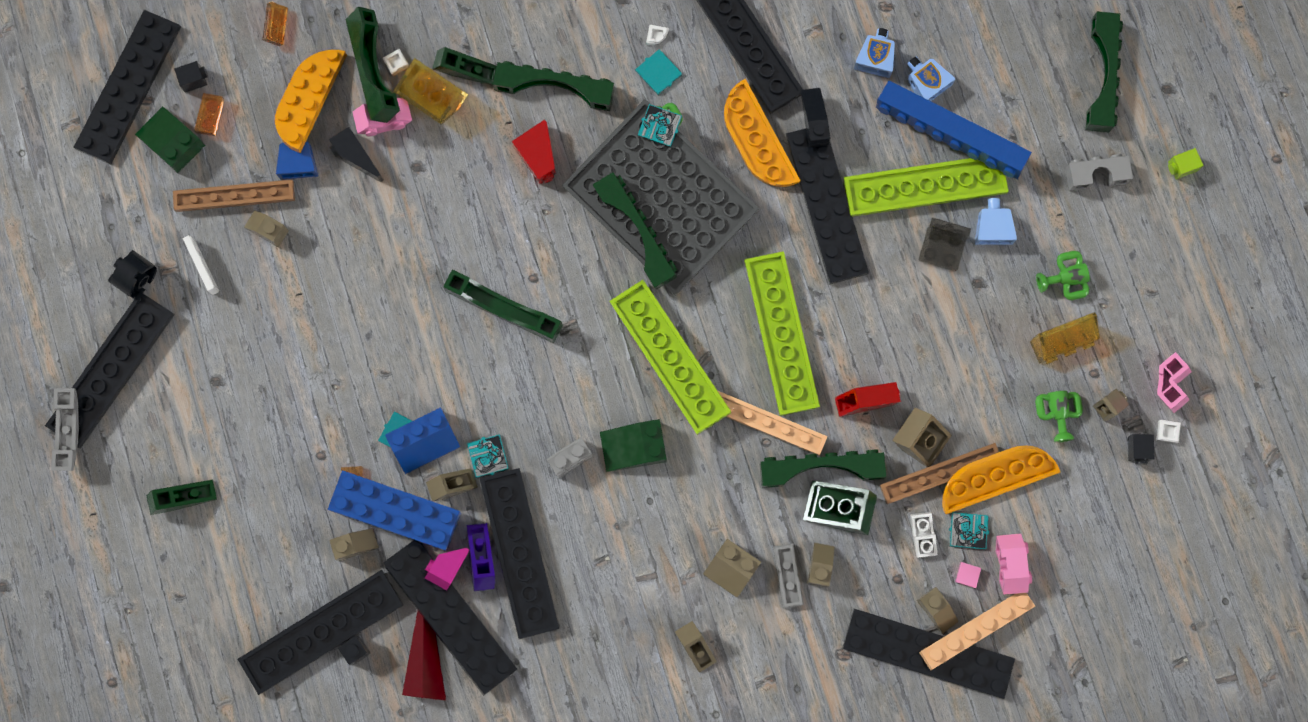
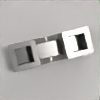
[1065,154,1133,191]

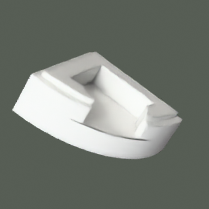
[646,25,669,46]

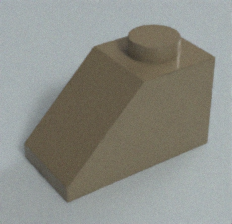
[244,210,289,247]
[1093,388,1129,422]
[426,468,478,502]
[329,528,379,561]
[807,543,835,587]
[916,587,959,634]
[675,621,717,673]

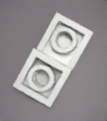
[910,512,938,558]

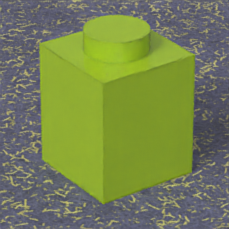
[1168,148,1204,180]

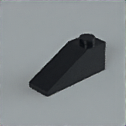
[800,88,831,148]
[329,127,383,182]

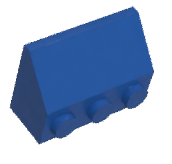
[385,407,460,475]

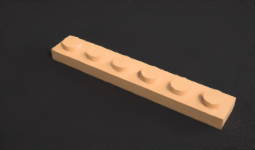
[717,390,828,456]
[919,593,1035,670]

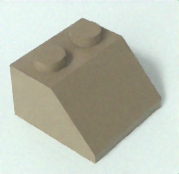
[892,408,952,467]
[703,539,761,597]

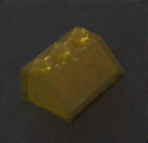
[393,58,468,125]
[1030,312,1100,364]

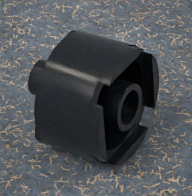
[108,250,157,299]

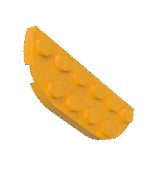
[275,49,347,153]
[724,78,800,187]
[942,445,1061,514]

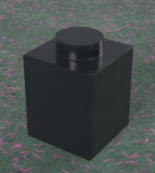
[174,61,208,93]
[1128,434,1154,465]
[338,636,371,665]

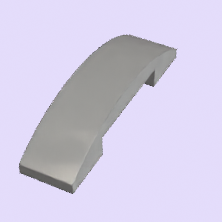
[51,388,79,471]

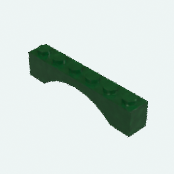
[345,7,400,123]
[1085,11,1123,133]
[493,61,615,111]
[593,172,678,289]
[443,269,563,344]
[760,449,886,488]

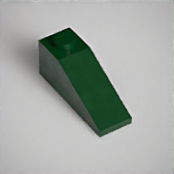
[432,47,497,86]
[146,479,217,515]

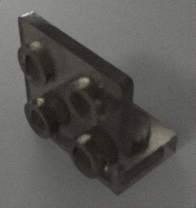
[919,217,971,271]

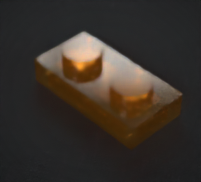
[262,2,288,46]
[194,93,224,136]

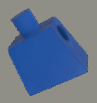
[276,141,318,180]

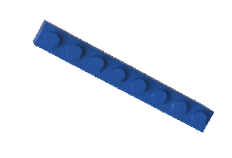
[876,81,1032,180]

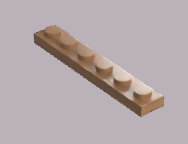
[173,180,295,212]
[879,443,999,504]

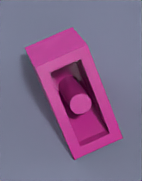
[425,548,469,590]

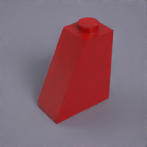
[512,120,556,184]
[835,382,901,417]

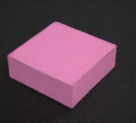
[955,562,981,588]

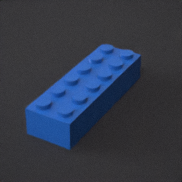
[327,470,461,551]

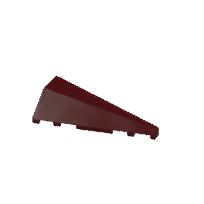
[402,610,446,701]

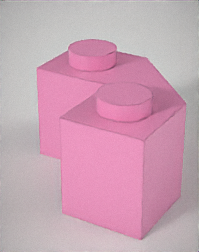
[353,98,412,137]
[1157,352,1192,413]
[995,534,1032,595]

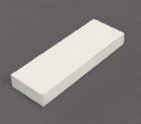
[183,235,219,295]

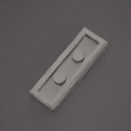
[773,543,804,609]

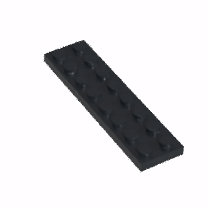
[696,0,803,114]
[73,10,181,165]
[786,128,869,285]
[45,292,175,449]
[480,468,560,640]
[383,540,517,696]
[237,570,403,695]
[842,609,1015,699]

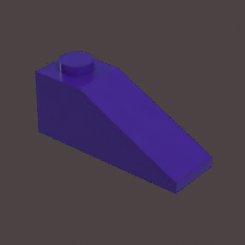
[467,523,495,591]

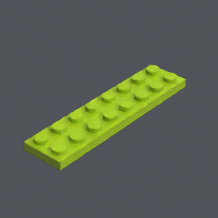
[843,158,1009,217]
[744,251,820,416]
[609,280,731,435]

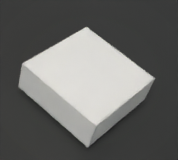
[382,49,410,76]
[1156,420,1181,444]

